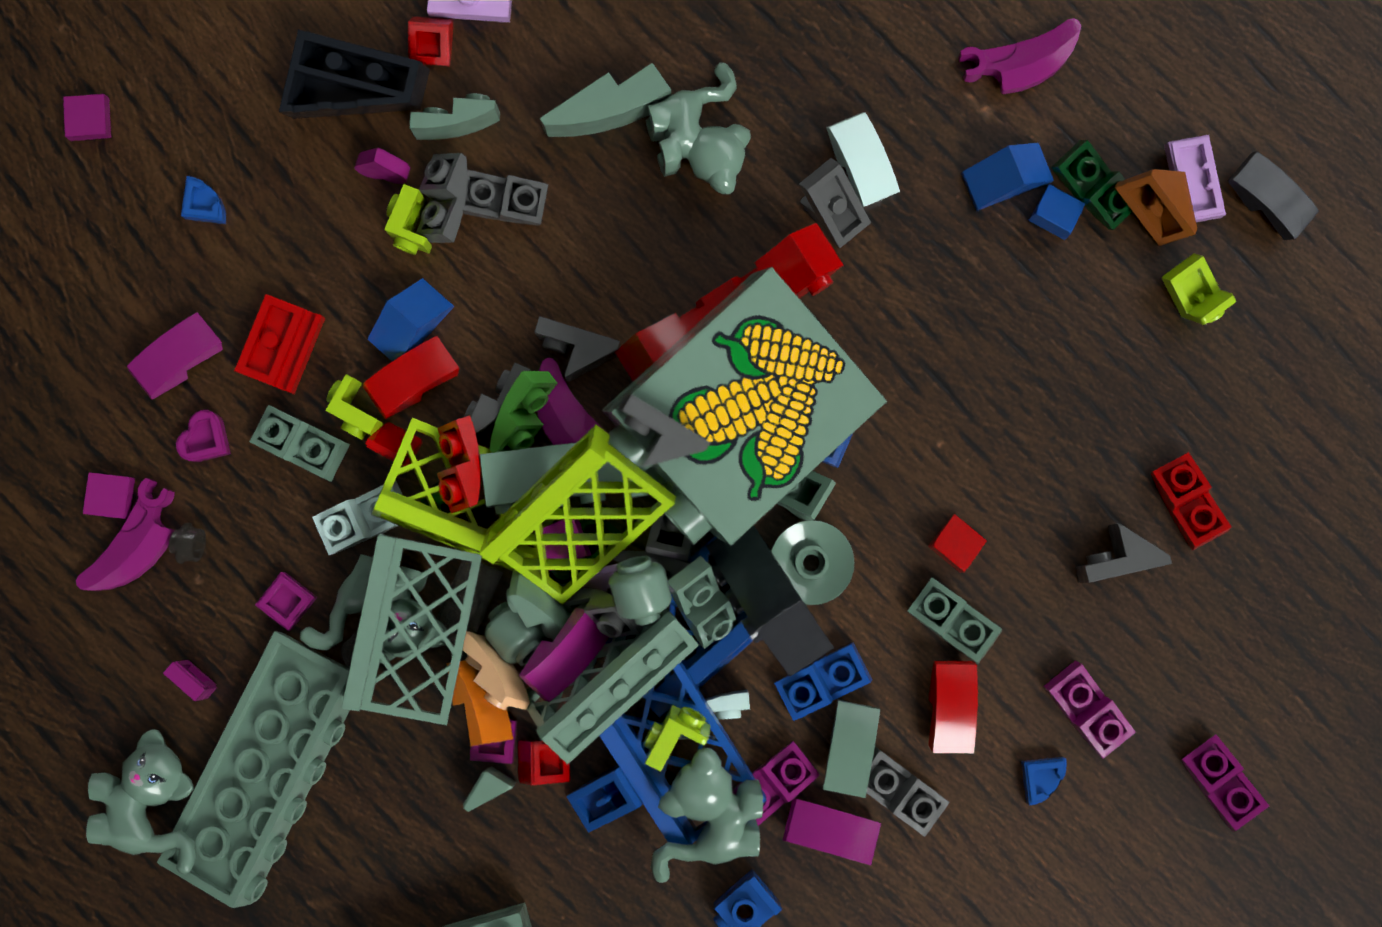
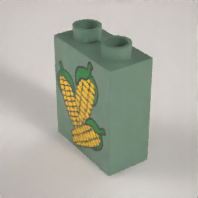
[602,267,887,545]

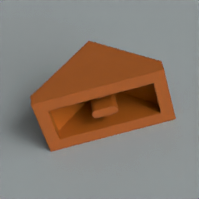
[1115,169,1197,246]

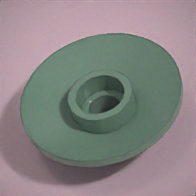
[771,520,854,605]

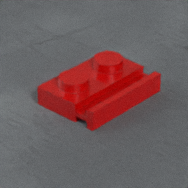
[234,294,325,395]

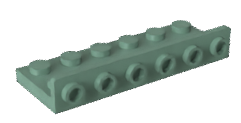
[157,631,350,908]

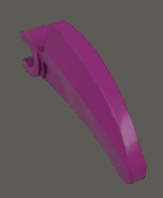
[958,18,1081,94]
[537,358,605,445]
[76,478,175,591]

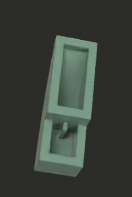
[540,63,671,137]

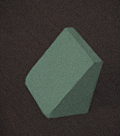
[463,766,517,812]

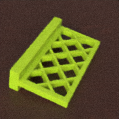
[371,417,559,571]
[479,424,676,605]

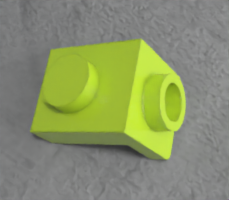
[384,184,432,255]
[1161,253,1236,325]
[325,374,385,440]
[643,705,711,772]

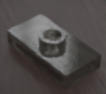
[436,560,505,644]

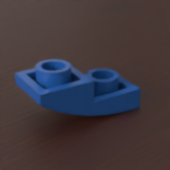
[774,642,872,721]

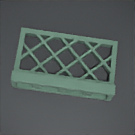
[342,534,482,725]
[526,608,699,764]

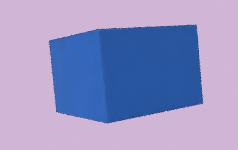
[961,143,1054,211]
[367,278,454,361]
[566,764,643,833]

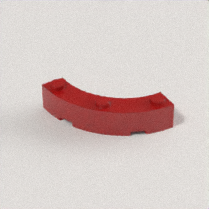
[615,223,844,381]

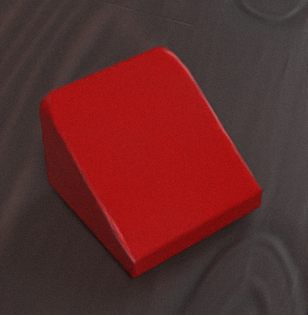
[408,16,453,66]
[365,423,422,466]
[928,514,987,573]
[518,740,570,785]

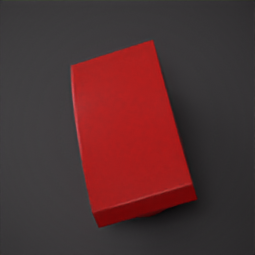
[363,336,459,419]
[437,415,481,513]
[1151,452,1232,551]
[928,661,978,753]

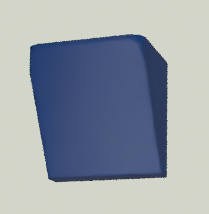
[1028,184,1085,240]

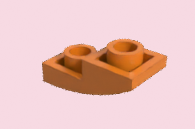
[447,661,513,746]

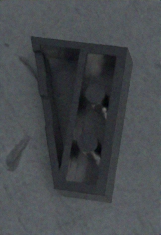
[279,29,430,119]
[706,525,834,676]

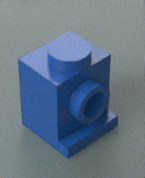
[713,869,782,927]

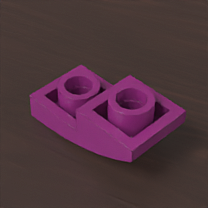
[127,312,223,400]
[519,608,609,702]
[1043,660,1136,759]
[1181,734,1269,832]
[732,741,820,826]
[782,798,881,865]

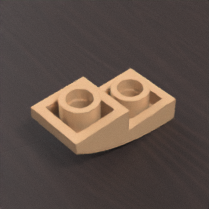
[463,631,530,710]

